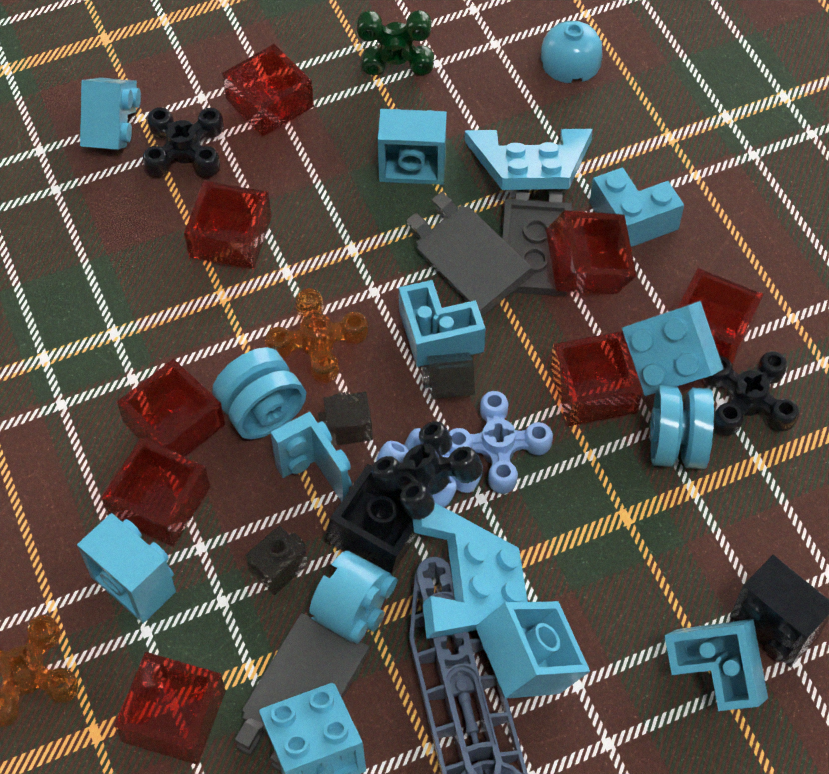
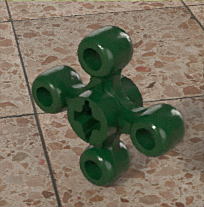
[357,10,434,75]

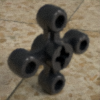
[143,107,224,177]
[704,351,799,436]
[372,421,483,520]

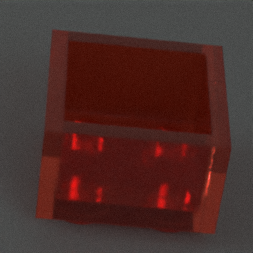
[222,44,314,137]
[184,180,272,269]
[546,210,637,294]
[677,268,764,366]
[550,331,643,426]
[117,358,225,469]
[101,438,211,547]
[114,652,226,765]

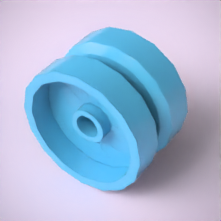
[212,347,307,440]
[650,385,714,469]

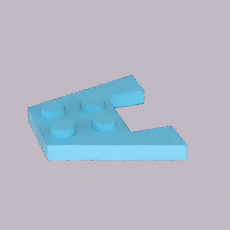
[465,129,593,190]
[413,503,528,639]

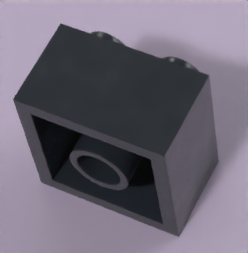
[325,464,418,575]
[729,555,829,668]

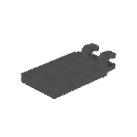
[502,189,572,297]
[406,192,534,317]
[235,613,370,773]

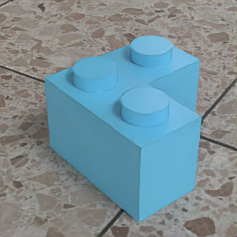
[80,78,141,150]
[589,167,684,251]
[399,280,486,367]
[665,619,768,711]

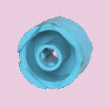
[310,550,397,644]

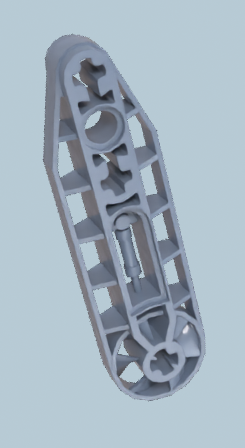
[409,557,528,774]

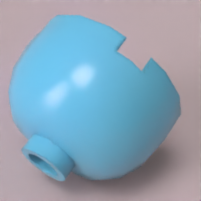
[541,21,602,83]

